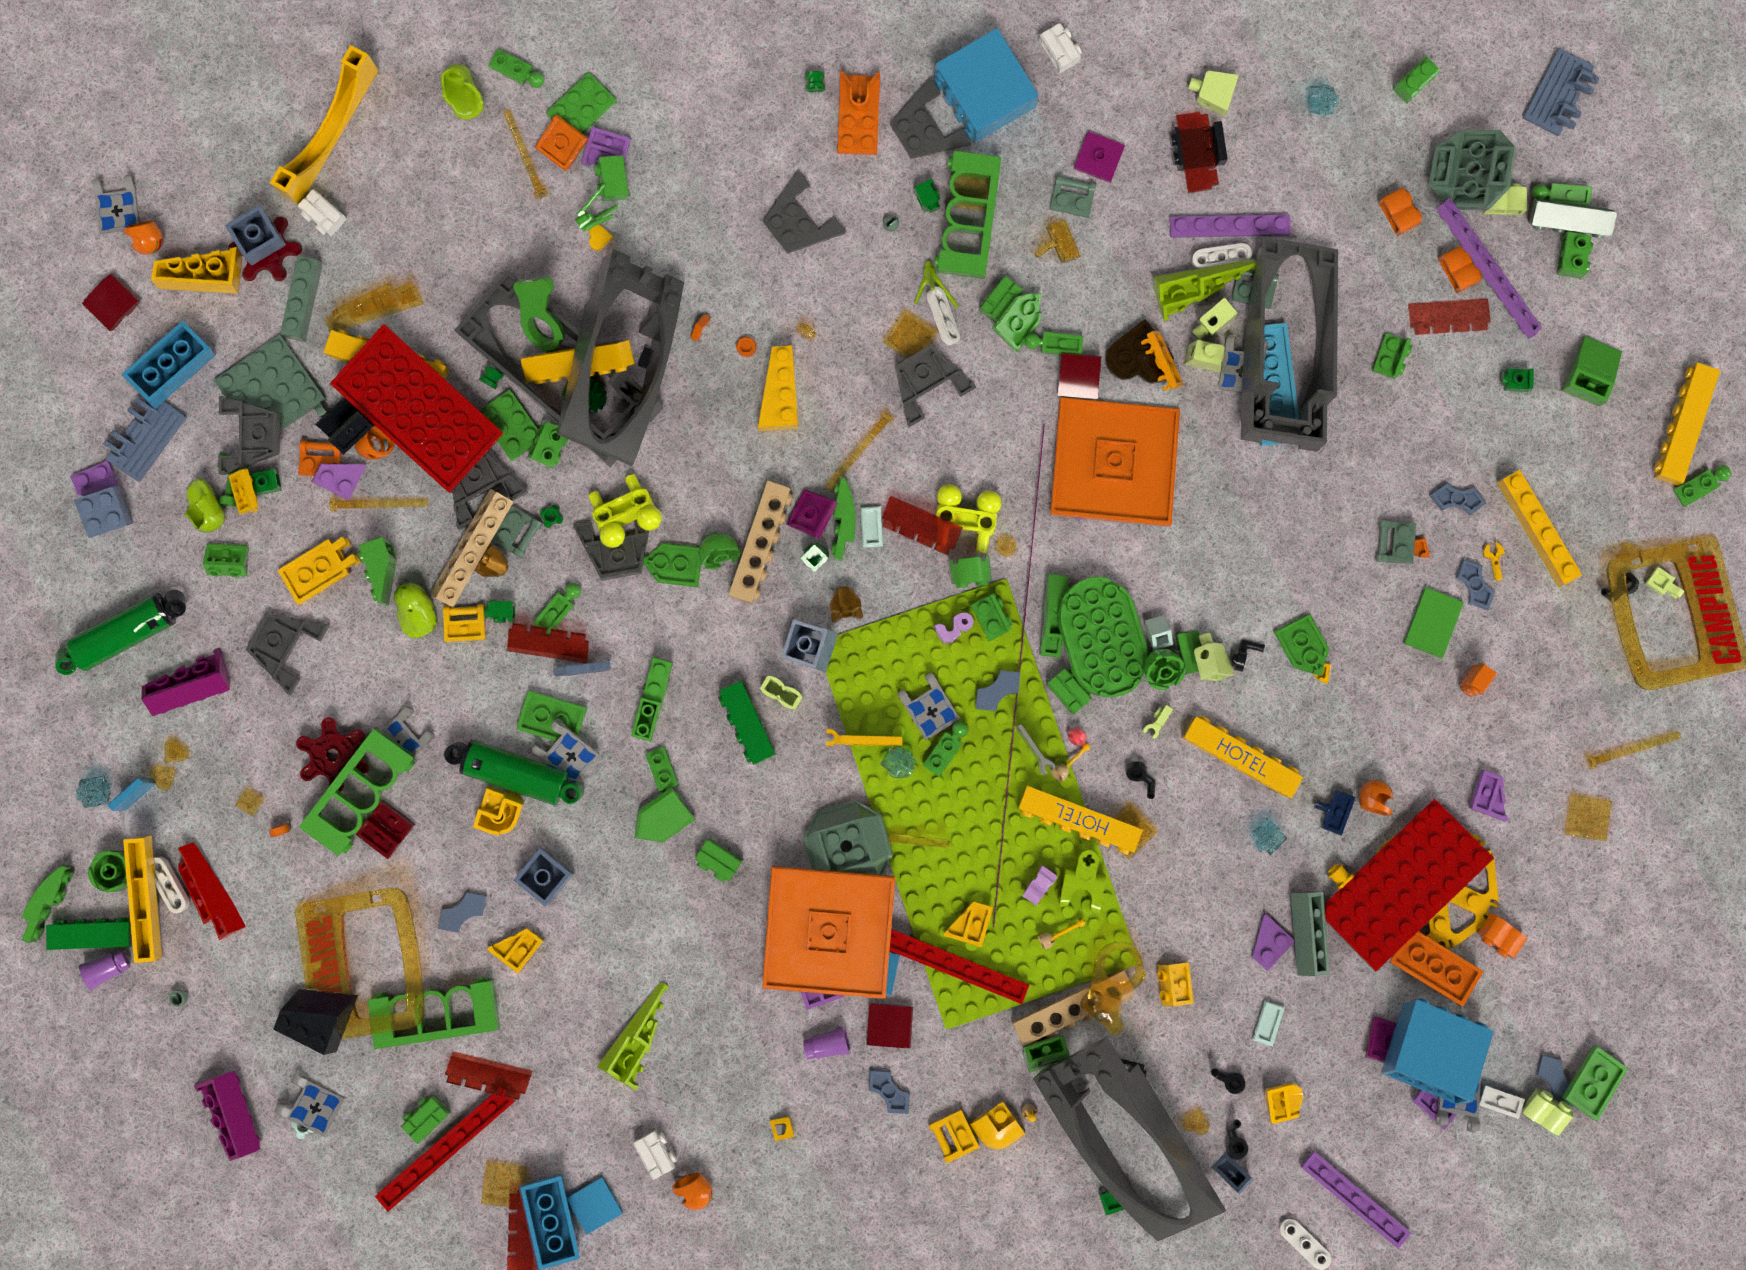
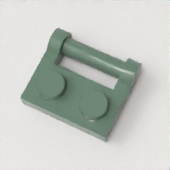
[1050,175,1096,218]
[1231,270,1279,309]
[491,506,543,559]
[1376,521,1417,564]

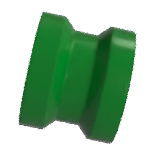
[805,71,825,93]
[478,365,504,390]

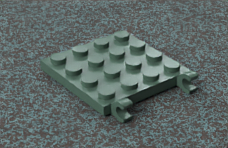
[214,334,327,432]

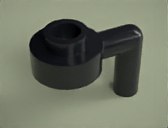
[1601,573,1639,602]
[1231,640,1265,672]
[1126,761,1156,799]
[1211,1068,1246,1095]
[1226,1119,1248,1160]

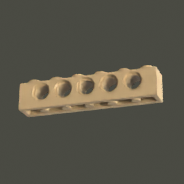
[729,481,793,605]
[430,489,513,607]
[1012,970,1135,1046]

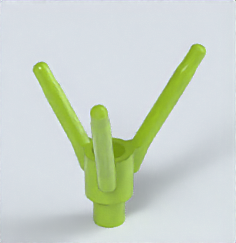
[914,261,959,308]

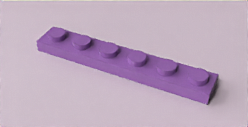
[1170,215,1291,238]
[1300,1151,1411,1249]

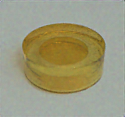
[796,323,816,341]
[996,537,1017,557]

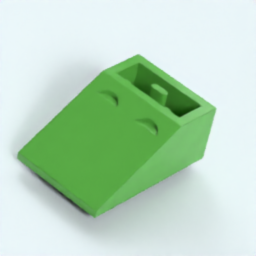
[1562,336,1622,406]
[358,537,397,606]

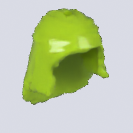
[441,64,484,120]
[183,477,225,533]
[394,582,437,638]

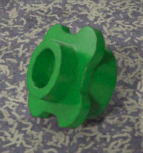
[540,505,563,528]

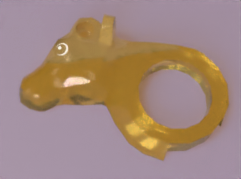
[1080,941,1147,1035]

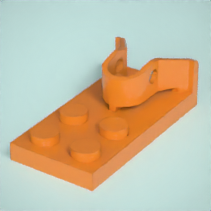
[837,71,880,155]
[1389,931,1484,1007]

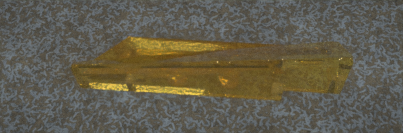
[324,281,424,331]

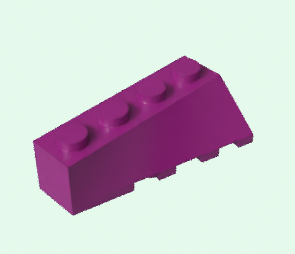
[141,648,230,716]
[194,1071,261,1161]

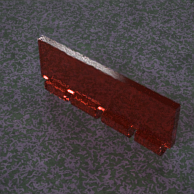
[1176,112,1219,193]
[1408,299,1491,335]
[882,496,963,555]
[507,623,589,663]
[445,1052,532,1100]
[507,1189,538,1270]

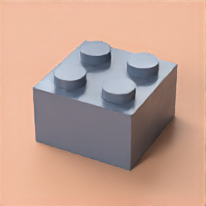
[225,205,286,265]
[74,485,133,538]
[781,619,838,672]
[514,848,575,906]

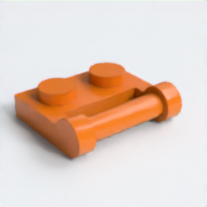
[298,439,341,476]

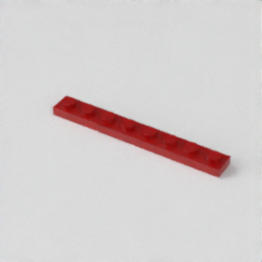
[890,929,1030,1004]
[375,1085,516,1212]

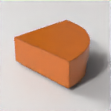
[690,314,710,341]
[1414,537,1430,558]

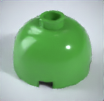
[699,532,741,570]
[1143,648,1186,690]

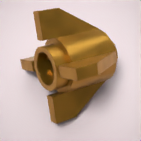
[474,544,509,577]
[829,586,863,623]

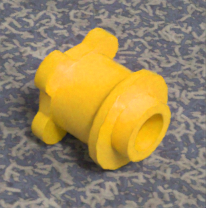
[1327,863,1354,889]

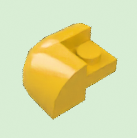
[473,786,524,836]
[969,1101,1026,1150]

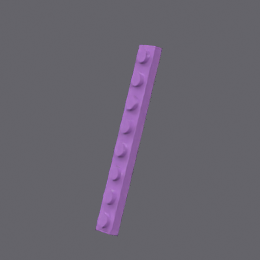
[1436,198,1542,339]

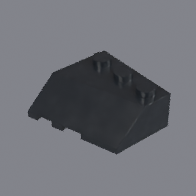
[273,989,358,1055]

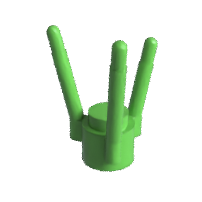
[575,184,618,232]

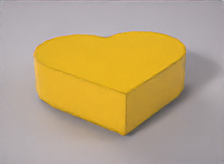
[589,225,613,251]

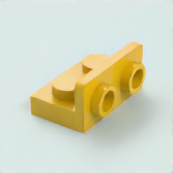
[228,469,258,515]
[1157,962,1194,1007]

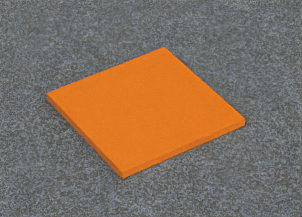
[1050,397,1180,527]
[762,865,896,999]

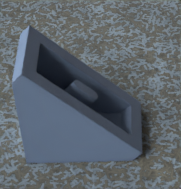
[1212,1152,1253,1194]

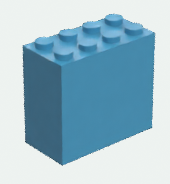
[933,28,1039,143]
[1381,998,1494,1105]

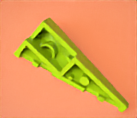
[1153,259,1256,321]
[597,982,669,1091]

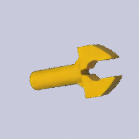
[1482,542,1505,581]

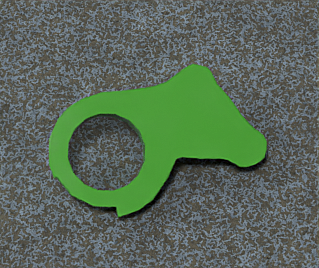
[513,276,565,352]

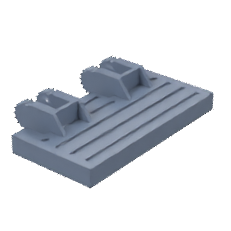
[1522,48,1599,136]
[103,397,187,483]

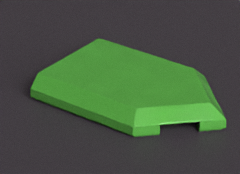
[992,292,1041,352]
[644,543,701,588]
[1274,613,1329,676]
[634,786,696,843]

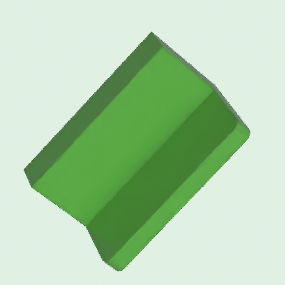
[1175,631,1201,675]

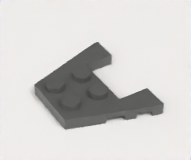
[890,79,971,159]
[763,171,846,254]
[895,345,976,427]
[218,396,280,475]
[451,452,529,530]
[573,520,649,581]
[246,614,329,695]

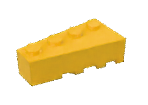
[151,247,242,294]
[758,345,799,432]

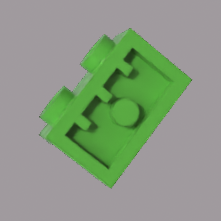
[1372,333,1412,379]
[202,544,249,578]
[971,593,1013,642]

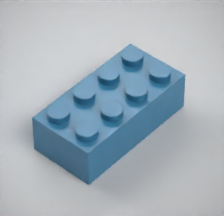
[121,321,215,409]
[518,1174,580,1270]

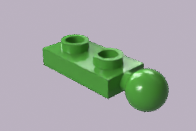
[488,49,544,88]
[1531,183,1593,206]
[1024,332,1084,355]
[1673,465,1731,507]
[532,583,581,637]
[923,721,968,777]
[645,747,681,799]

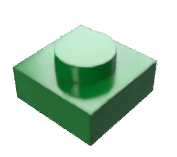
[1099,1191,1125,1216]

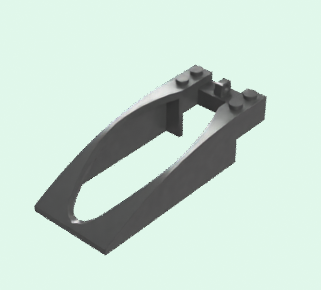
[1241,236,1338,452]
[557,248,684,466]
[454,271,663,468]
[1033,1037,1226,1241]

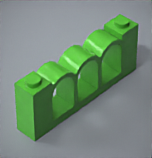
[934,151,1002,279]
[299,727,416,856]
[368,977,500,1049]

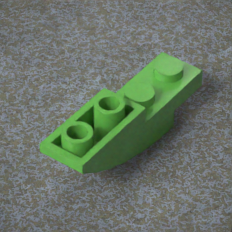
[831,478,856,562]
[1039,574,1069,658]
[631,656,673,742]
[21,865,73,943]

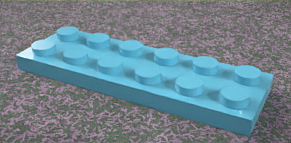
[1246,323,1299,447]

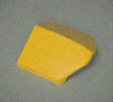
[1264,1082,1303,1124]

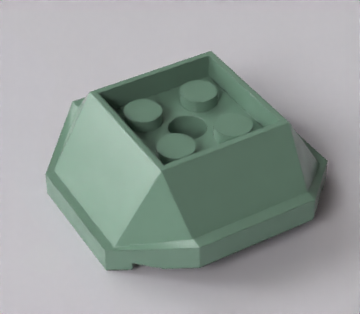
[1429,130,1517,210]
[803,800,893,875]

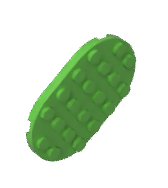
[1058,577,1148,698]

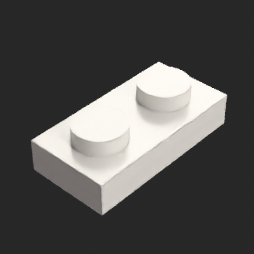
[1480,1085,1525,1119]

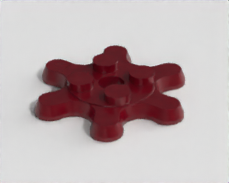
[228,216,302,281]
[296,717,369,792]

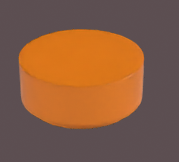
[736,337,756,357]
[269,823,291,837]

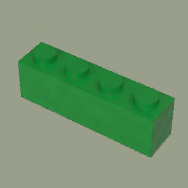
[718,681,776,765]
[46,917,132,950]

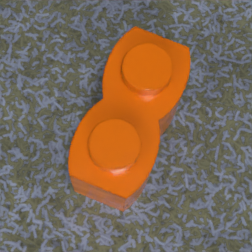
[1378,187,1422,236]
[1438,245,1482,293]
[1459,663,1497,697]
[1477,913,1528,959]

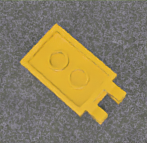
[277,537,361,605]
[826,729,902,747]

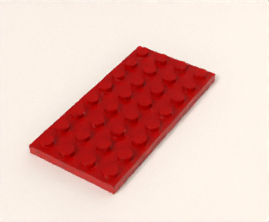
[330,324,504,493]
[1324,799,1494,972]

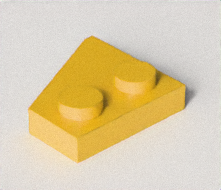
[943,901,993,947]
[487,928,544,974]

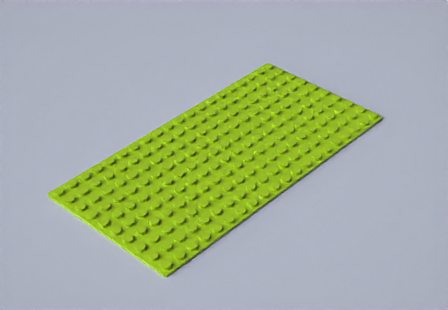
[826,579,1138,1029]

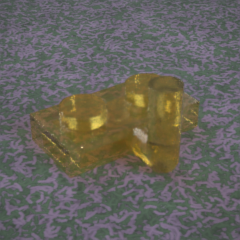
[1034,220,1081,264]

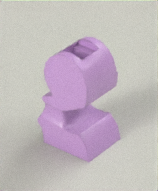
[933,613,974,645]
[1022,865,1058,906]

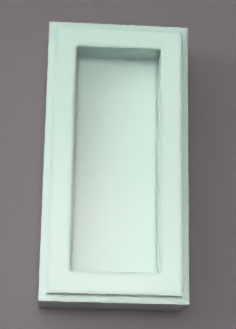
[861,506,883,548]
[1252,1000,1285,1047]

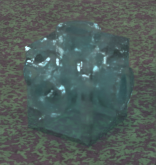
[1307,85,1339,116]
[880,746,917,779]
[76,775,111,808]
[1250,818,1287,856]

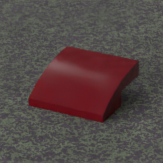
[82,274,140,331]
[1057,352,1102,399]
[356,800,415,859]
[866,1003,913,1048]

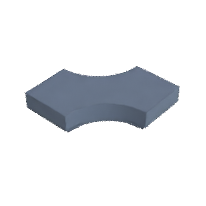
[1429,483,1487,515]
[1456,559,1495,611]
[553,662,611,676]
[976,670,1020,711]
[438,892,487,933]
[1536,1055,1573,1107]
[869,1069,910,1114]

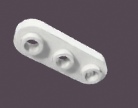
[1192,243,1252,269]
[927,286,960,345]
[154,856,189,913]
[1279,1218,1331,1270]

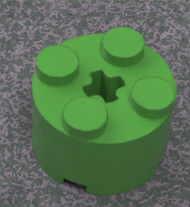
[949,555,992,588]
[88,851,127,892]

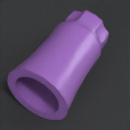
[79,950,131,990]
[803,1026,851,1060]

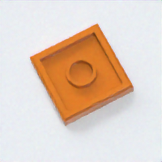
[534,115,589,171]

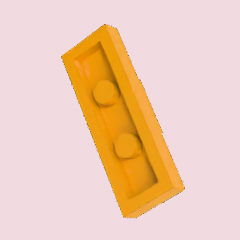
[1141,331,1184,391]

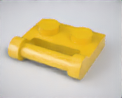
[443,604,486,642]
[928,1109,979,1163]

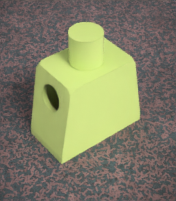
[1188,71,1239,116]
[1192,298,1237,340]
[1184,340,1225,373]
[1194,633,1235,681]

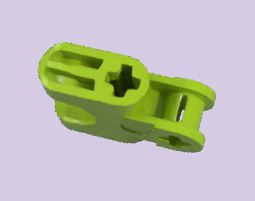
[1058,849,1106,914]

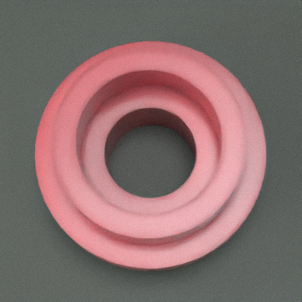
[1067,727,1087,746]

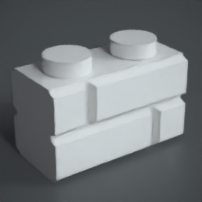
[1039,23,1082,74]
[298,189,347,236]
[633,1129,677,1180]

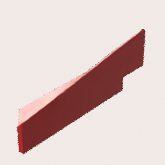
[178,843,246,940]

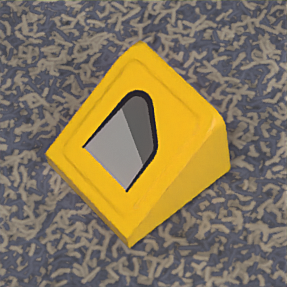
[770,1115,795,1141]

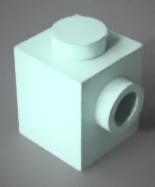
[1144,615,1173,650]

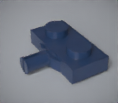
[1314,790,1356,836]

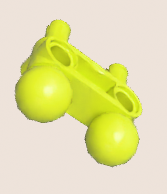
[588,474,662,548]
[935,484,1002,554]

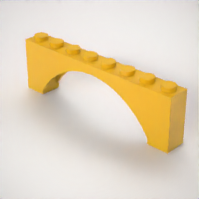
[270,45,379,205]

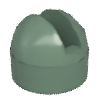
[883,215,899,232]
[169,989,188,1007]

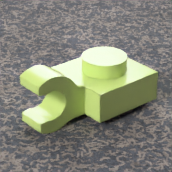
[1645,567,1684,599]
[1142,705,1173,739]

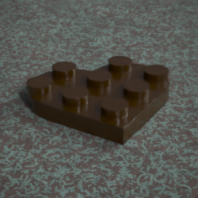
[1105,319,1174,384]

